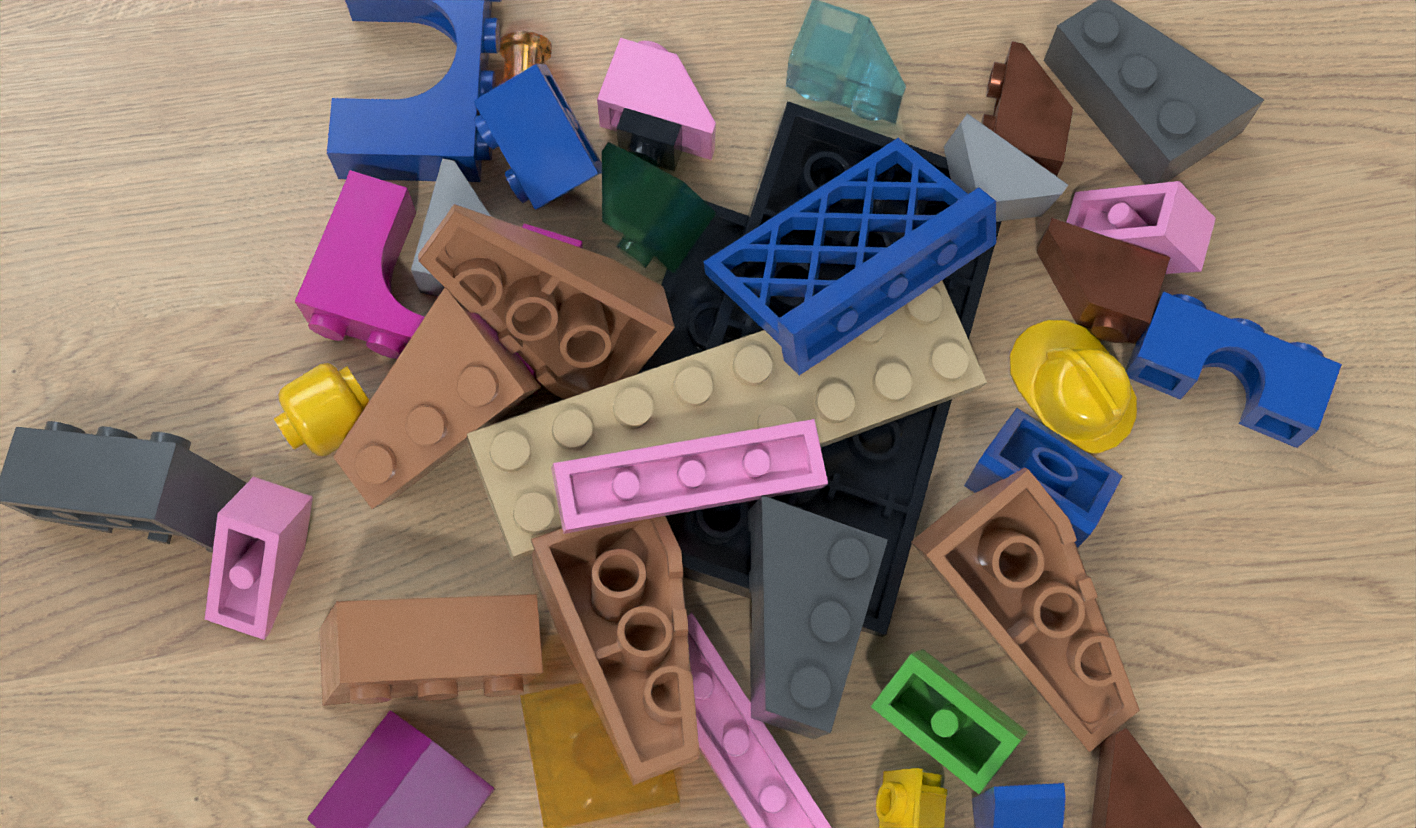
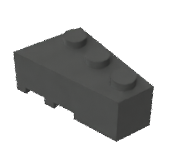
[1043,0,1264,185]
[0,421,247,553]
[748,495,888,739]

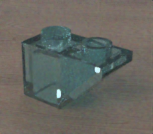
[786,0,906,124]

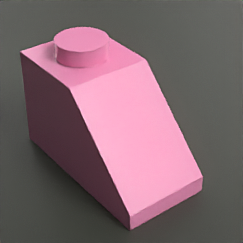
[597,38,716,160]
[1066,181,1216,274]
[205,477,313,640]

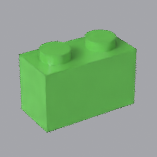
[871,649,1028,794]

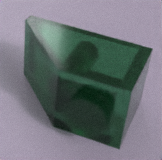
[602,142,716,273]

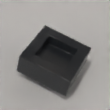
[616,108,682,171]

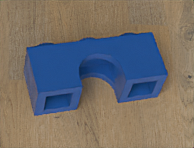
[1125,291,1342,448]

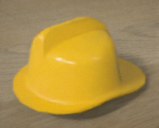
[1009,320,1137,454]

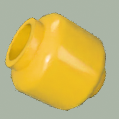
[274,363,370,457]

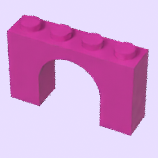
[295,170,583,395]

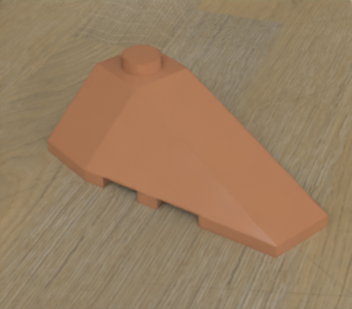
[418,204,675,399]
[911,468,1140,752]
[531,516,700,785]

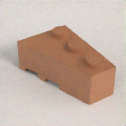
[333,288,541,509]
[319,594,543,706]

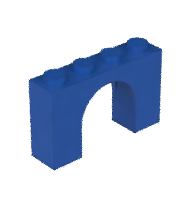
[327,0,502,182]

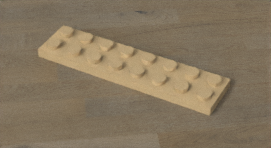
[466,281,987,561]

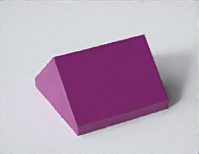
[307,710,495,828]

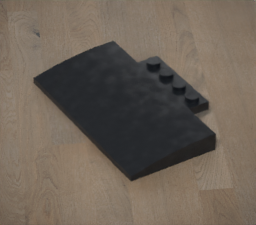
[637,101,1002,637]

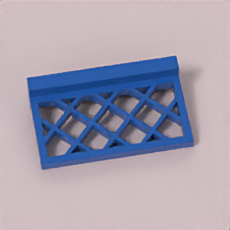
[703,138,996,376]

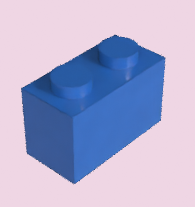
[473,64,606,210]

